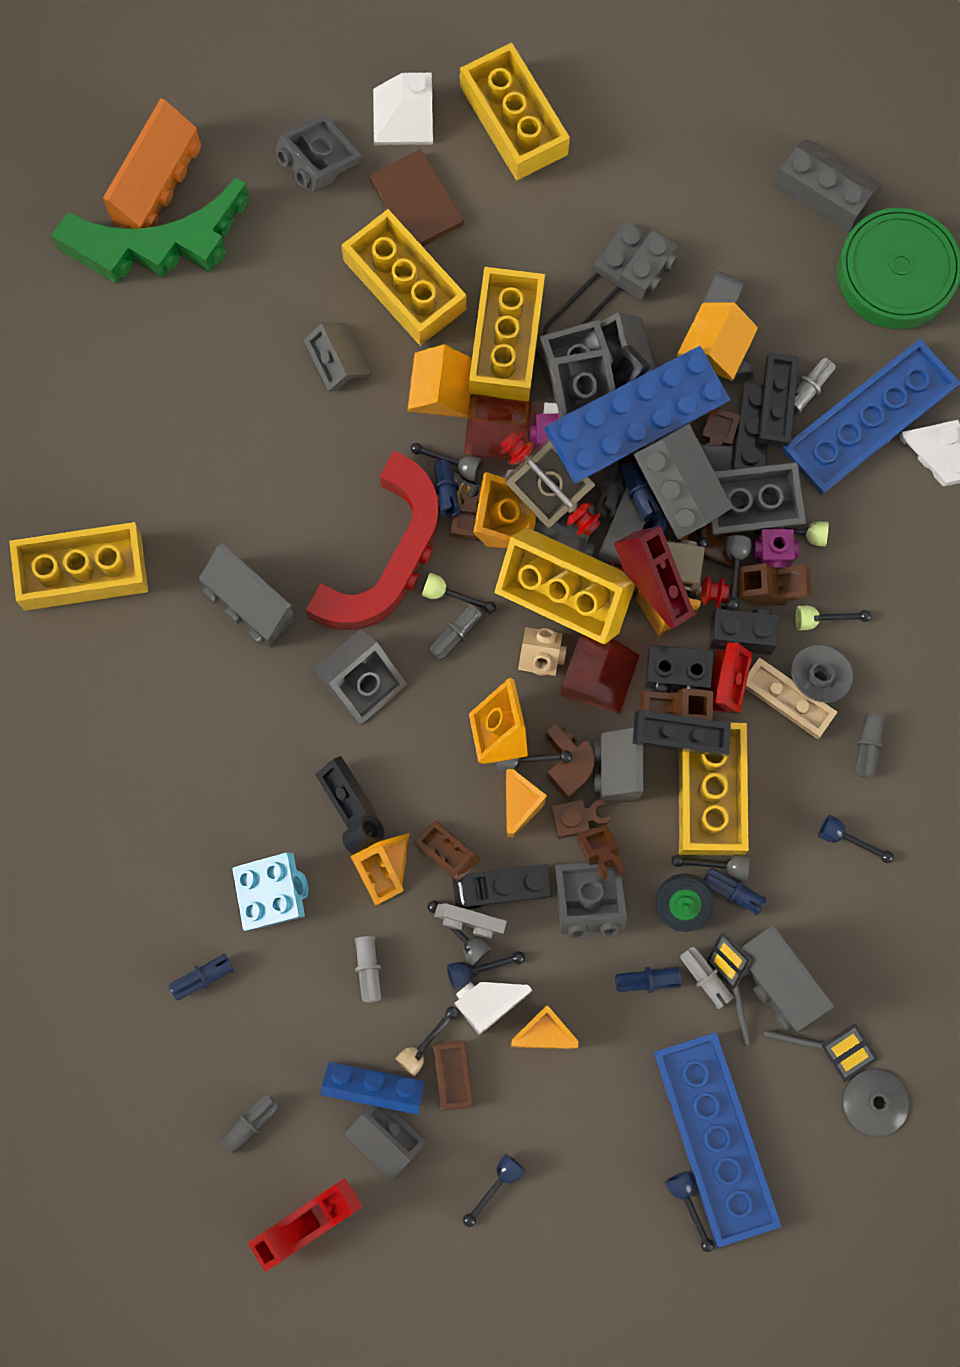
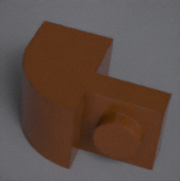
[738,563,811,606]
[640,688,713,720]
[545,724,594,801]

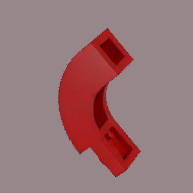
[247,1178,363,1272]

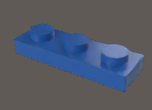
[321,1061,425,1115]

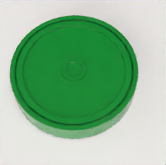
[837,208,960,329]

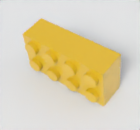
[460,43,570,181]
[341,209,467,346]
[469,267,545,401]
[9,522,149,611]
[494,528,635,644]
[678,723,749,856]

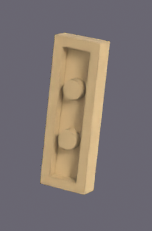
[745,657,837,739]

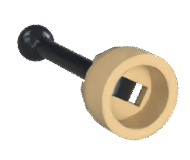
[395,1006,459,1077]

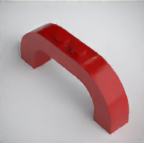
[306,451,439,630]

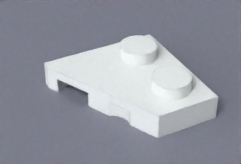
[899,420,960,487]

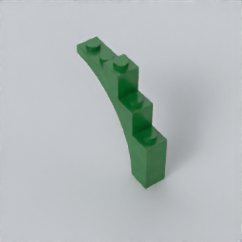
[51,177,249,284]

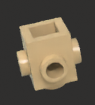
[518,627,567,676]

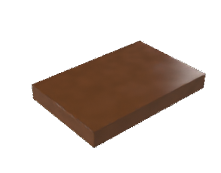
[369,149,464,246]

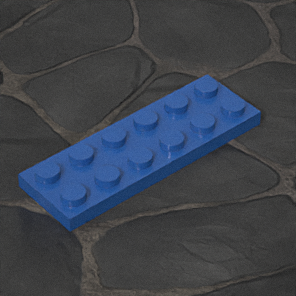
[781,339,960,496]
[543,346,730,484]
[653,1032,781,1248]

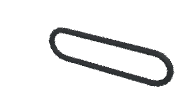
[543,273,620,335]

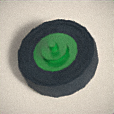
[656,873,715,932]

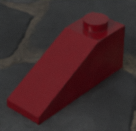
[614,526,695,628]

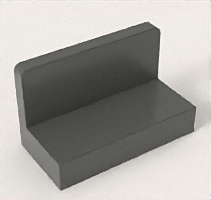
[304,323,371,391]
[345,1105,427,1180]

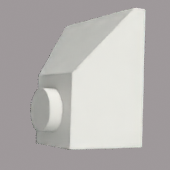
[373,73,433,145]
[455,982,532,1035]

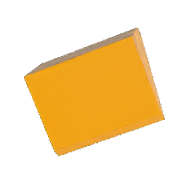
[677,303,758,381]
[408,344,472,418]
[473,472,536,548]
[469,677,528,764]

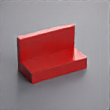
[709,643,753,714]

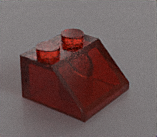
[464,395,532,461]
[560,633,639,714]

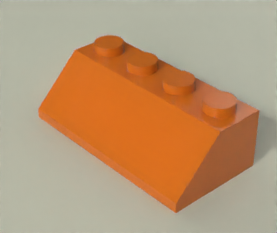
[103,98,201,229]

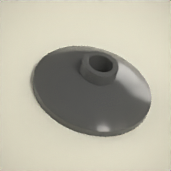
[791,645,853,703]
[843,1069,909,1137]

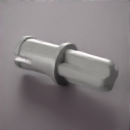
[794,358,836,414]
[354,936,381,1003]
[680,946,734,1009]

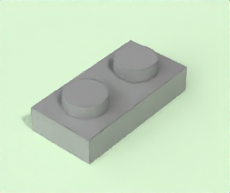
[434,903,507,939]

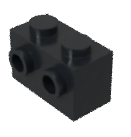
[709,606,779,655]
[645,645,714,693]

